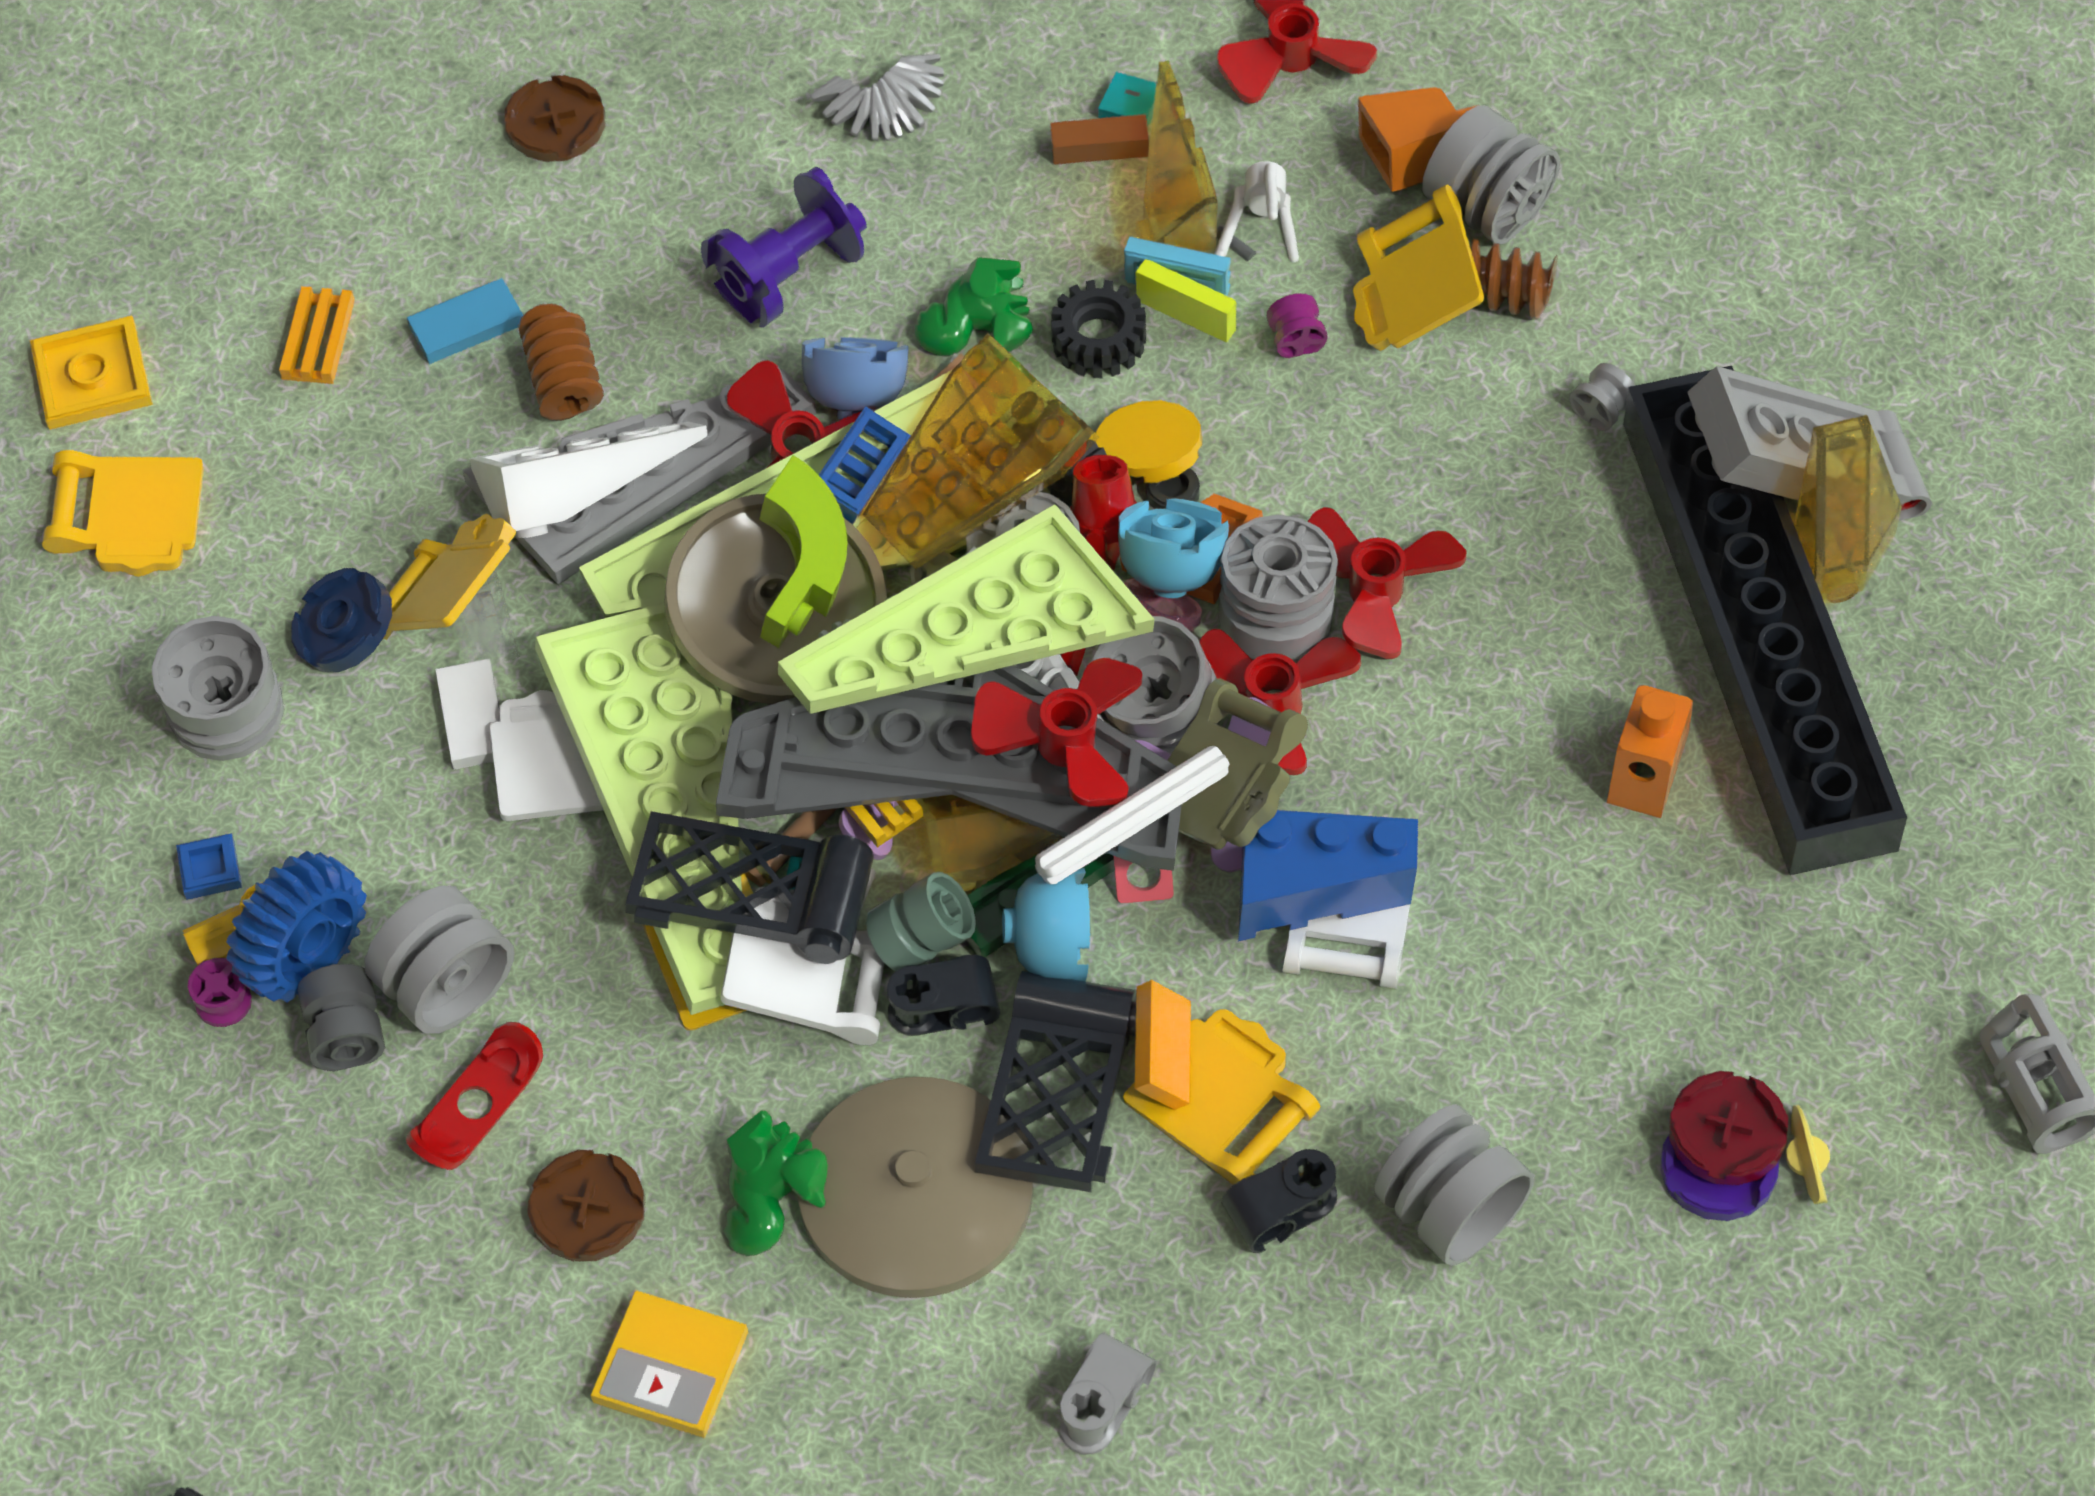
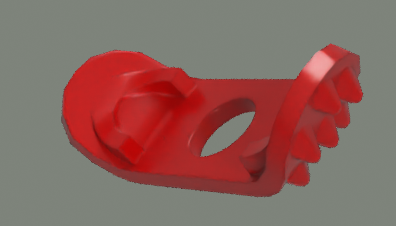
[405,1021,544,1170]

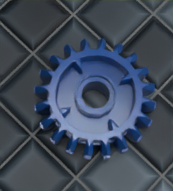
[226,851,367,1002]

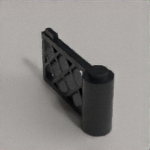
[625,811,874,964]
[975,971,1137,1193]

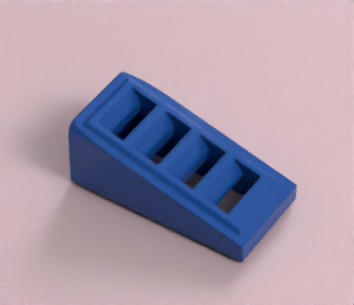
[819,406,911,525]

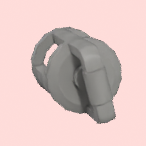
[1980,994,2095,1154]

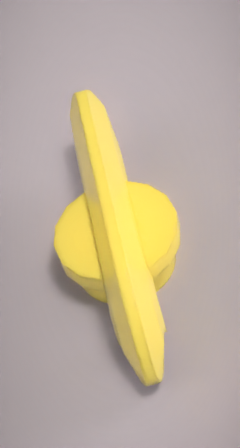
[1786,1105,1830,1204]

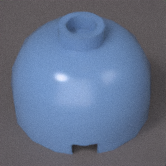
[802,337,909,420]

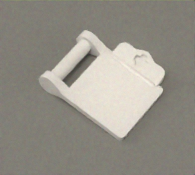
[490,690,603,821]
[1283,858,1418,989]
[720,887,884,1045]

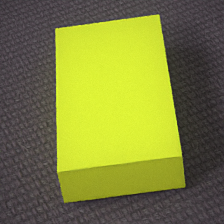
[1136,259,1236,343]

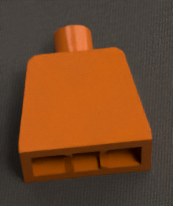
[1358,87,1478,192]
[1607,685,1693,818]

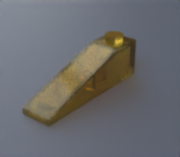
[1135,60,1218,254]
[1794,415,1902,603]
[914,795,1065,891]

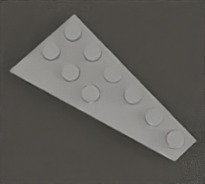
[462,369,816,584]

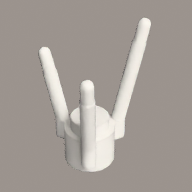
[1215,161,1299,262]

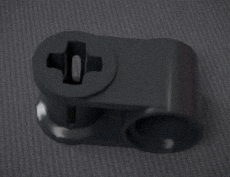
[887,955,1001,1036]
[1221,1149,1337,1253]

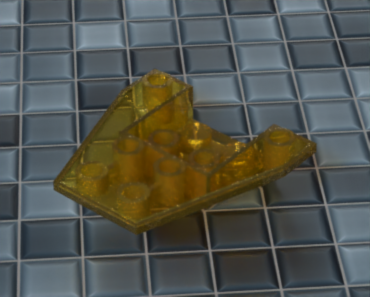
[862,333,1099,569]

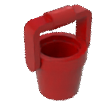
[1070,455,1137,571]

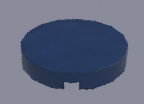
[291,568,392,673]

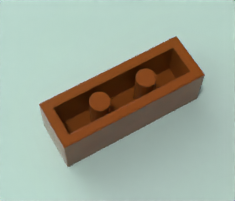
[1050,114,1149,165]

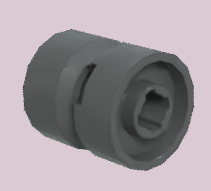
[297,964,385,1072]

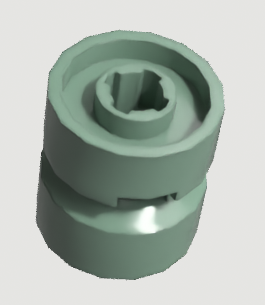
[866,872,976,971]

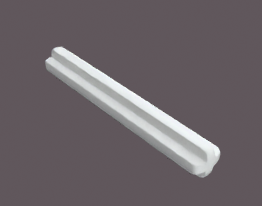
[1035,746,1229,885]

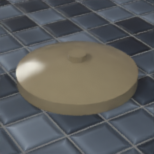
[664,494,887,704]
[798,1077,1033,1298]

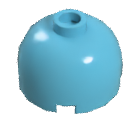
[1118,499,1229,598]
[1002,868,1090,981]

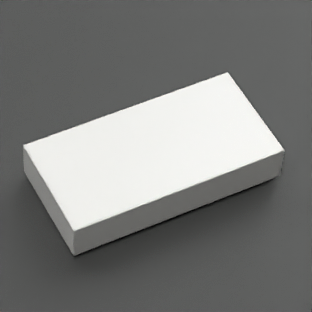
[435,658,501,770]

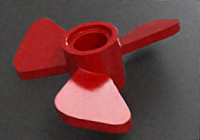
[1217,0,1377,104]
[727,360,873,469]
[1308,507,1467,659]
[1199,629,1361,775]
[971,658,1142,807]

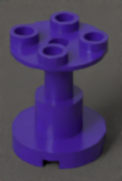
[701,167,867,327]

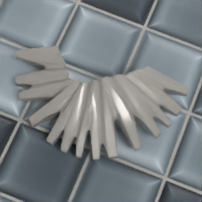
[810,54,944,141]

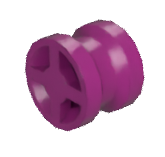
[1266,293,1328,359]
[187,958,252,1027]

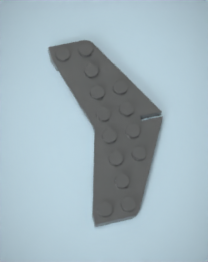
[716,665,1182,871]

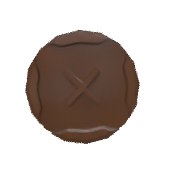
[505,75,606,162]
[527,1150,646,1261]

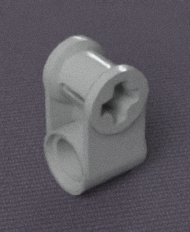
[1060,1333,1157,1455]

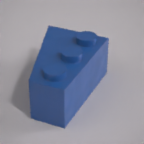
[1238,810,1418,941]

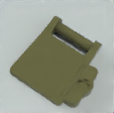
[1167,678,1308,850]

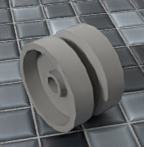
[364,885,514,1033]

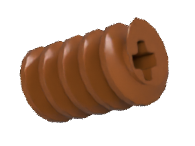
[1470,238,1558,320]
[518,304,604,421]

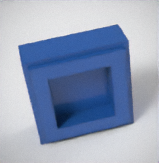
[176,833,242,900]

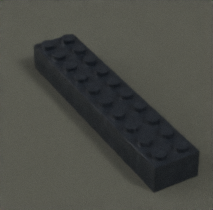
[1623,365,1907,875]

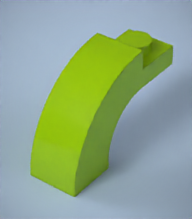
[759,455,847,648]

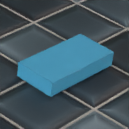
[407,278,523,364]

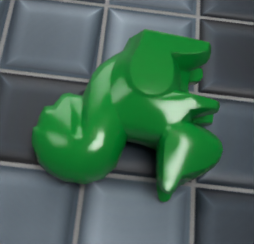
[914,257,1033,361]
[723,1110,828,1256]

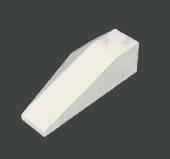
[470,422,708,538]

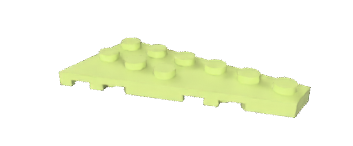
[778,504,1155,714]

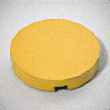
[1096,400,1203,483]

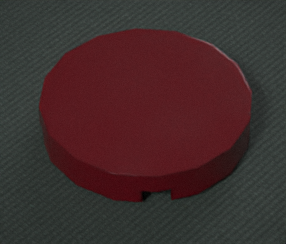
[1669,1071,1788,1186]

